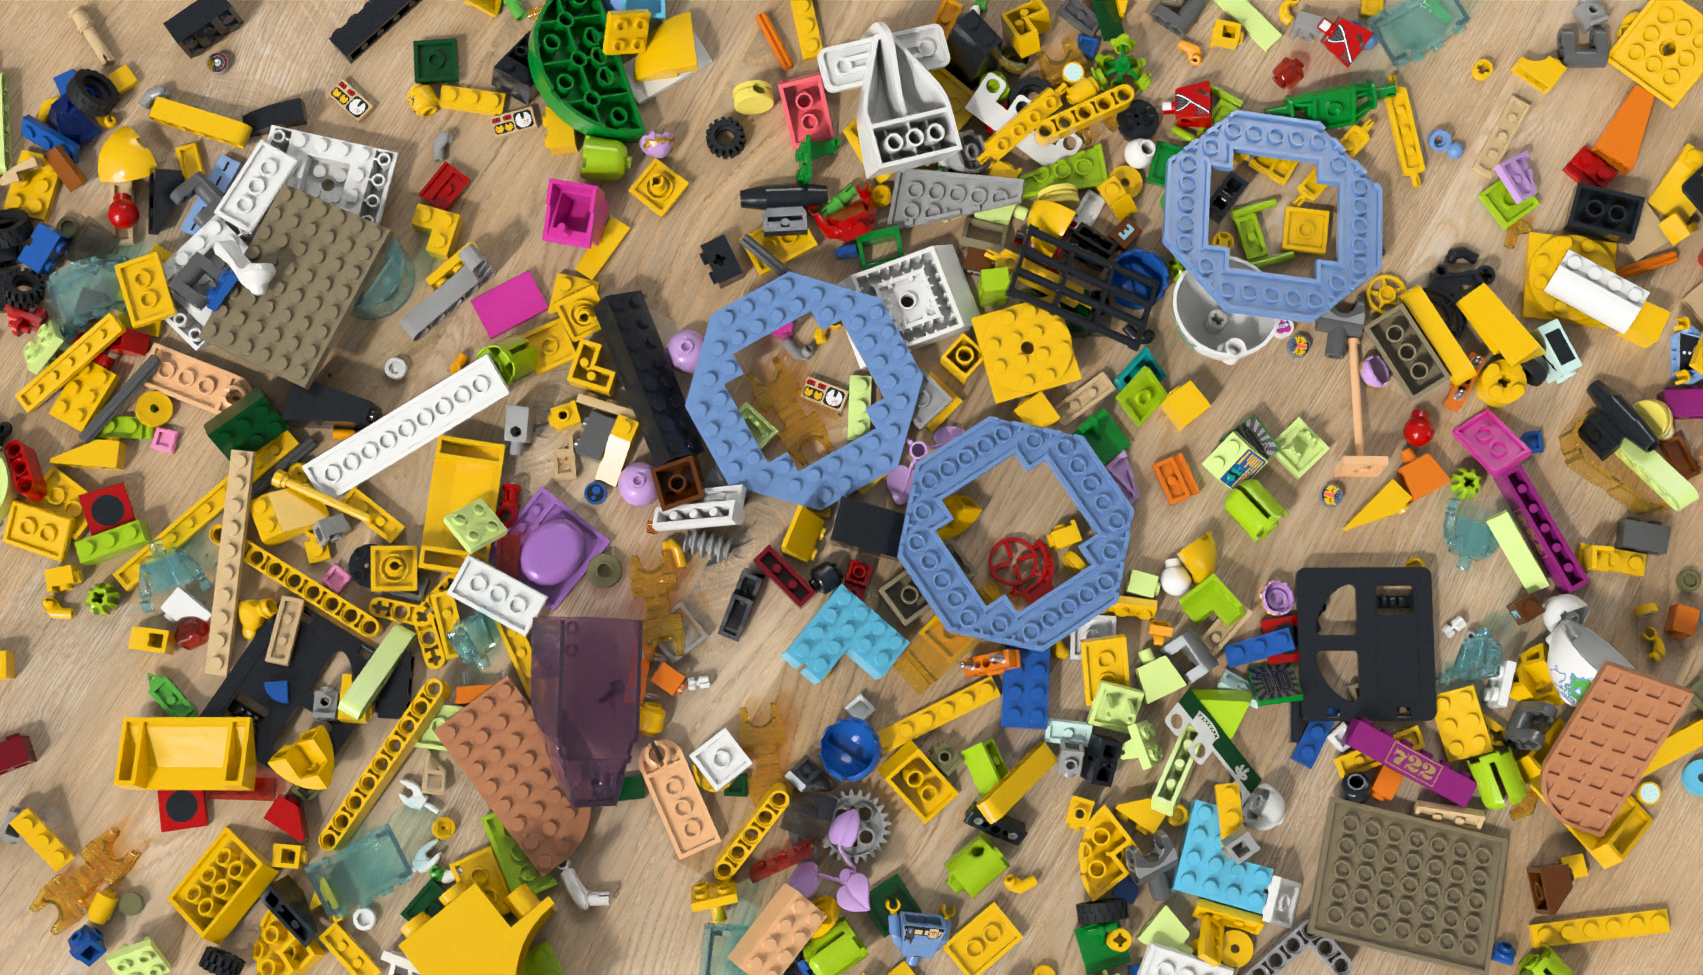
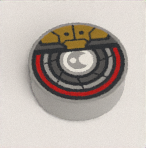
[206,52,230,75]

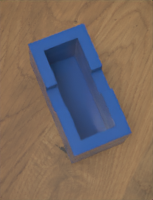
[17,222,71,275]

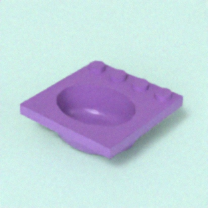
[489,486,611,611]

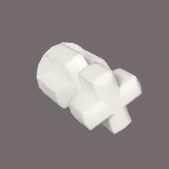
[1442,616,1467,638]
[687,675,710,691]

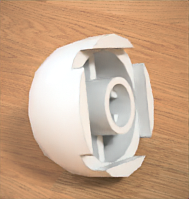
[1543,593,1591,632]
[1242,783,1285,831]

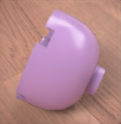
[666,330,704,374]
[618,462,658,507]

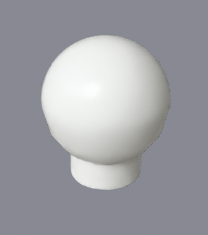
[1124,138,1156,169]
[1160,558,1192,596]

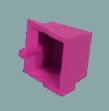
[542,178,610,249]

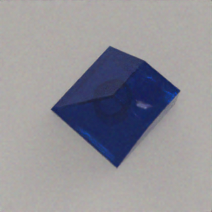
[47,92,104,150]

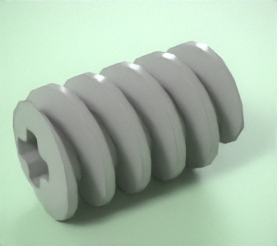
[683,528,732,563]

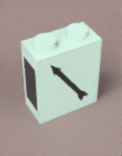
[1530,319,1583,384]

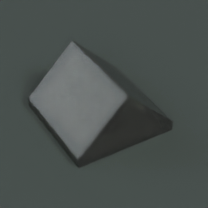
[64,216,120,276]
[779,787,838,843]

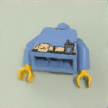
[885,899,956,966]

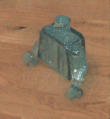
[1443,498,1516,570]
[139,539,212,613]
[447,611,495,670]
[1435,627,1503,686]

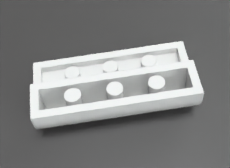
[1544,250,1650,334]
[652,484,747,532]

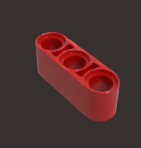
[4,440,47,501]

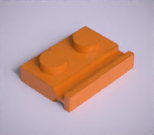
[1151,452,1200,506]

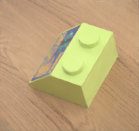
[1202,431,1268,490]

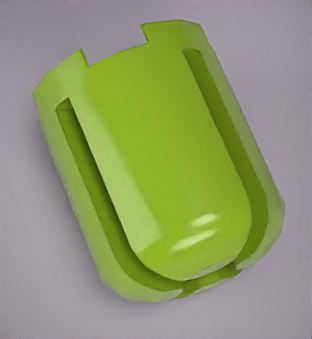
[475,335,537,386]
[1224,479,1289,544]
[1466,746,1527,810]
[803,916,870,975]
[1514,945,1576,975]

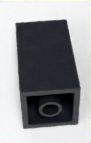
[944,9,1003,90]
[281,382,383,430]
[830,496,905,562]

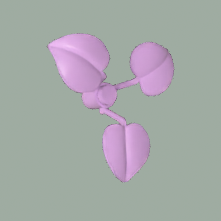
[887,426,966,505]
[788,809,870,912]

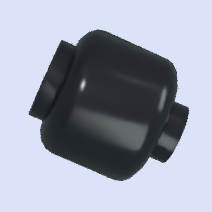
[808,561,843,594]
[1341,771,1371,804]

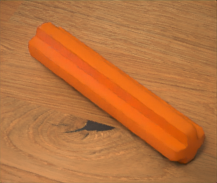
[756,12,793,71]
[1616,251,1679,279]

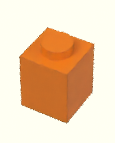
[1664,604,1700,640]
[650,662,687,697]
[1370,765,1404,802]

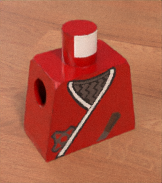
[1317,16,1373,68]
[1163,81,1213,128]

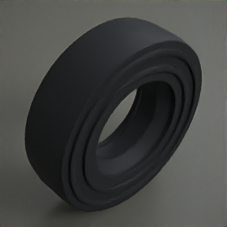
[1520,358,1547,387]

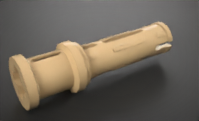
[68,5,116,68]

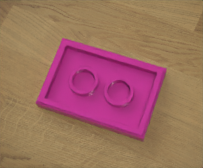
[471,270,549,340]
[1452,408,1532,478]

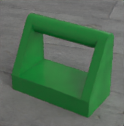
[855,226,904,271]

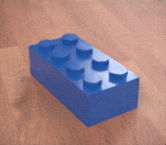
[1000,644,1050,730]

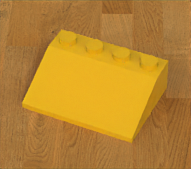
[167,826,279,945]

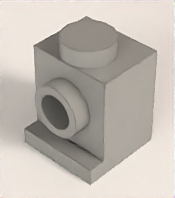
[1572,0,1609,34]
[1289,11,1324,41]
[312,513,351,548]
[312,687,340,722]
[1057,740,1084,778]
[0,805,24,844]
[1221,823,1261,865]

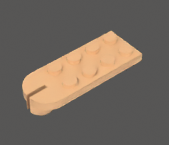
[142,342,253,415]
[639,739,722,860]

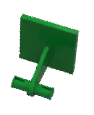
[795,134,841,184]
[1072,408,1131,465]
[1074,920,1131,975]

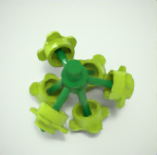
[1090,33,1152,99]

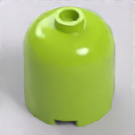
[581,135,632,181]

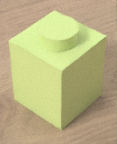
[1124,569,1161,600]

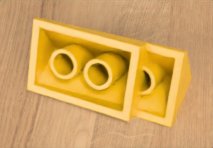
[1456,283,1546,367]

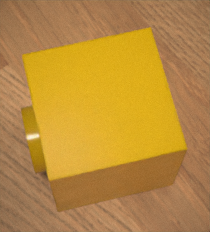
[1615,300,1671,349]
[940,333,984,385]
[1160,380,1211,432]
[1011,391,1060,429]

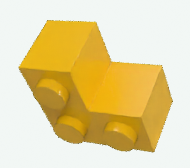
[1000,0,1051,59]
[411,203,464,261]
[567,338,619,398]

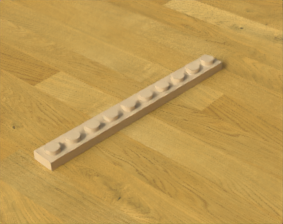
[205,449,256,676]

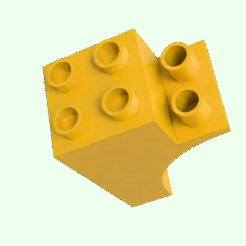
[398,880,559,975]

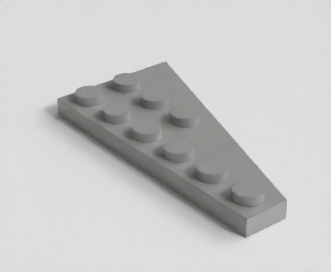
[887,169,1026,230]

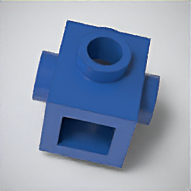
[68,924,107,967]

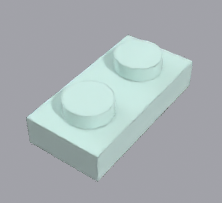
[1217,669,1258,709]
[1044,718,1093,747]

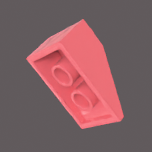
[778,72,835,148]

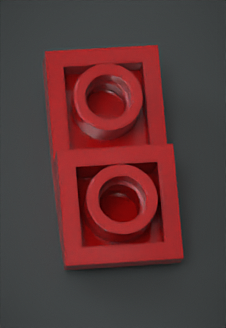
[844,559,873,601]

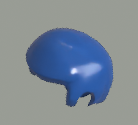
[1110,248,1170,310]
[819,716,882,782]

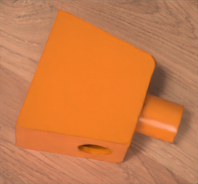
[1396,447,1451,504]

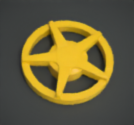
[1366,275,1407,315]

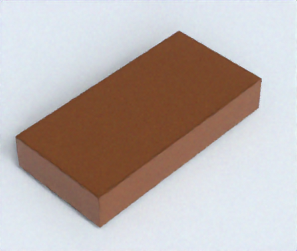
[43,144,87,192]
[1659,434,1701,480]

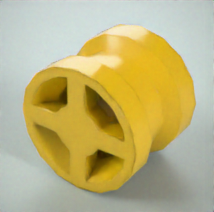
[1210,232,1234,251]
[1106,928,1132,952]

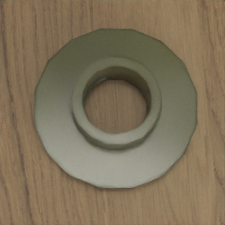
[587,553,622,589]

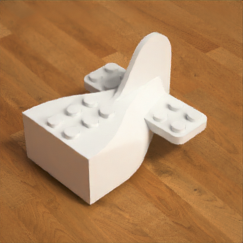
[817,22,963,179]

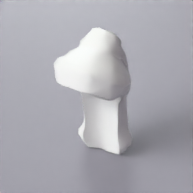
[213,240,276,295]

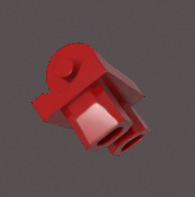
[3,304,49,337]

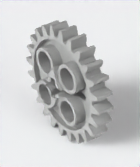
[817,789,891,864]

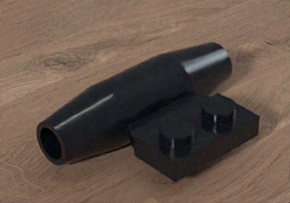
[740,183,828,237]
[1572,380,1660,462]

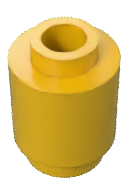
[1066,76,1100,106]
[87,888,119,925]

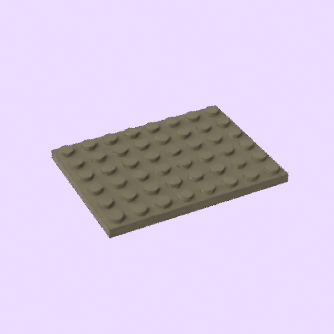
[198,183,394,390]
[1307,797,1508,975]

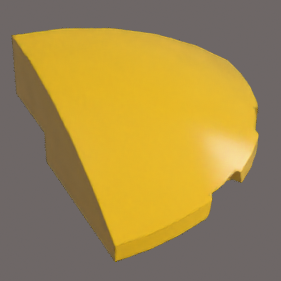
[634,12,699,83]
[1078,804,1144,902]
[252,909,326,975]

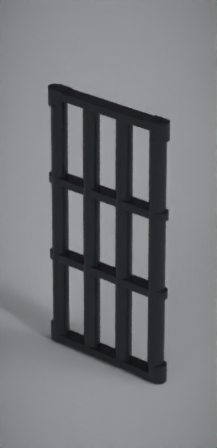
[1005,224,1161,352]

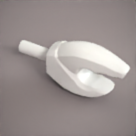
[398,779,440,814]
[403,838,442,881]

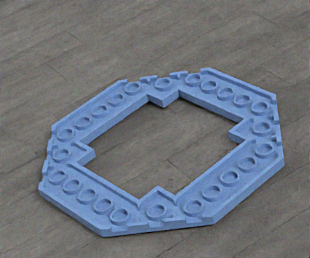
[1162,110,1383,324]
[685,271,923,511]
[897,416,1134,652]

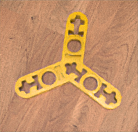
[369,573,457,670]

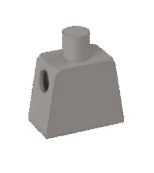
[504,405,536,456]

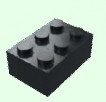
[163,0,244,59]
[1563,182,1645,245]

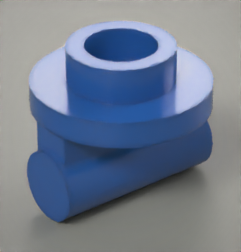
[1491,941,1517,966]

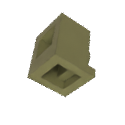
[928,741,964,777]

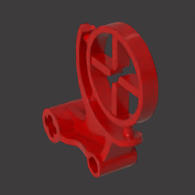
[988,537,1055,605]

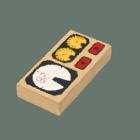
[328,79,375,124]
[490,106,538,140]
[800,376,849,413]

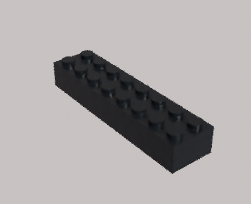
[593,290,705,467]

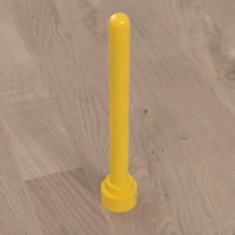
[271,469,373,523]

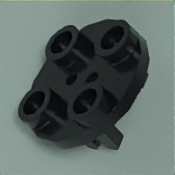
[1116,99,1159,142]
[348,543,381,588]

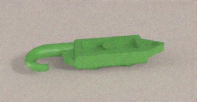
[147,673,198,717]

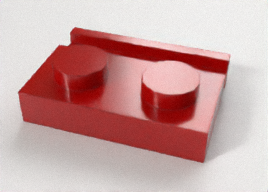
[1562,145,1618,188]
[418,161,471,211]

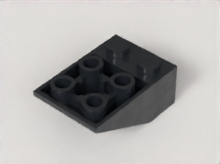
[491,31,539,106]

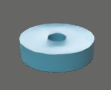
[1681,759,1703,796]

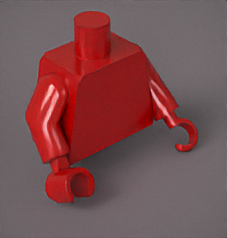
[807,182,878,242]

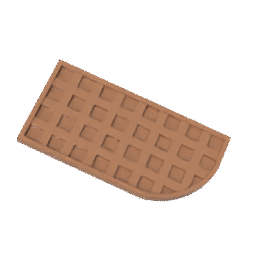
[1540,660,1695,837]
[433,675,591,877]

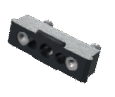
[963,797,1028,846]

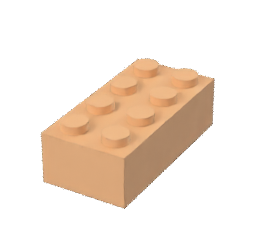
[727,883,827,975]

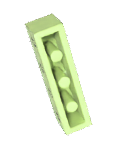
[1151,723,1204,817]

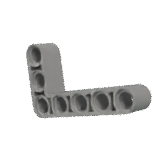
[399,243,496,341]
[1238,918,1353,975]

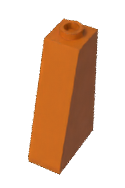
[1590,84,1655,176]

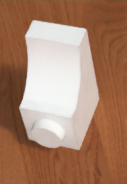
[160,587,212,624]

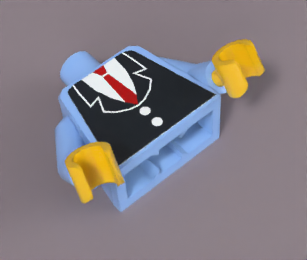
[1670,317,1703,385]

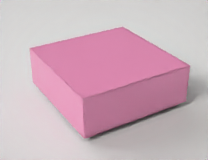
[151,427,180,454]
[321,563,352,595]

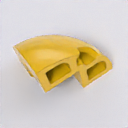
[98,126,158,183]
[1027,200,1076,258]
[936,493,982,541]
[1177,531,1218,587]
[1509,643,1565,706]
[268,725,334,790]

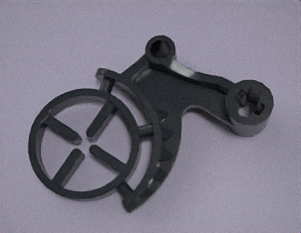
[1422,264,1496,338]

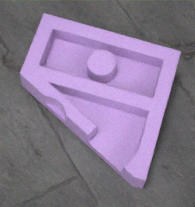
[1494,151,1537,204]
[1105,450,1140,504]

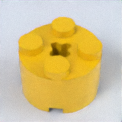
[1474,359,1527,408]

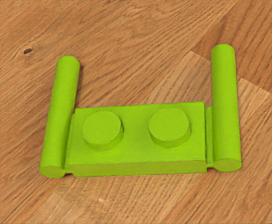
[1171,83,1245,143]
[1230,198,1295,269]
[94,406,157,440]

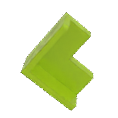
[1179,573,1245,628]

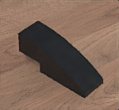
[242,98,308,137]
[717,568,765,642]

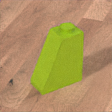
[1192,689,1252,739]

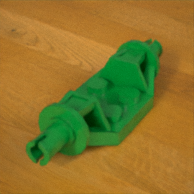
[1264,79,1397,130]

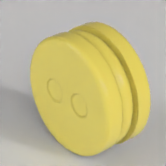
[733,80,774,115]
[1037,183,1080,210]
[1633,399,1673,439]

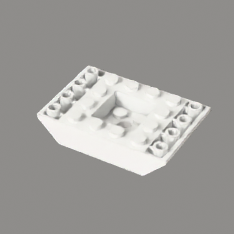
[267,125,399,225]
[163,214,259,352]
[836,244,980,369]

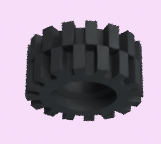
[706,117,746,159]
[2,268,45,309]
[198,946,245,975]

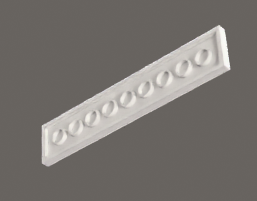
[302,354,511,505]

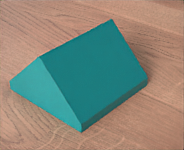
[1112,347,1167,392]

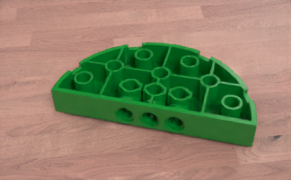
[528,0,646,144]

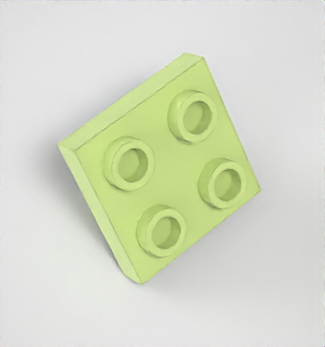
[23,319,70,375]
[738,401,779,451]
[1273,417,1330,480]
[443,498,508,554]
[1086,680,1145,734]
[1120,719,1163,770]
[106,935,171,975]

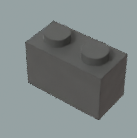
[574,411,616,464]
[1615,517,1670,556]

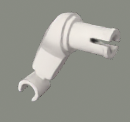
[557,858,610,910]

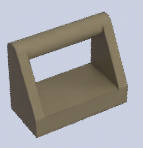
[959,216,1009,253]

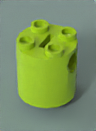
[944,831,1011,899]

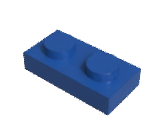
[206,266,238,312]

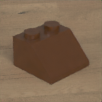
[650,455,705,512]
[1526,863,1574,915]

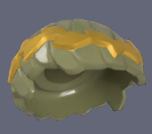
[998,46,1031,74]

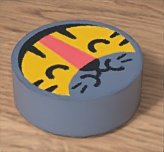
[1287,335,1310,358]
[1319,484,1343,507]

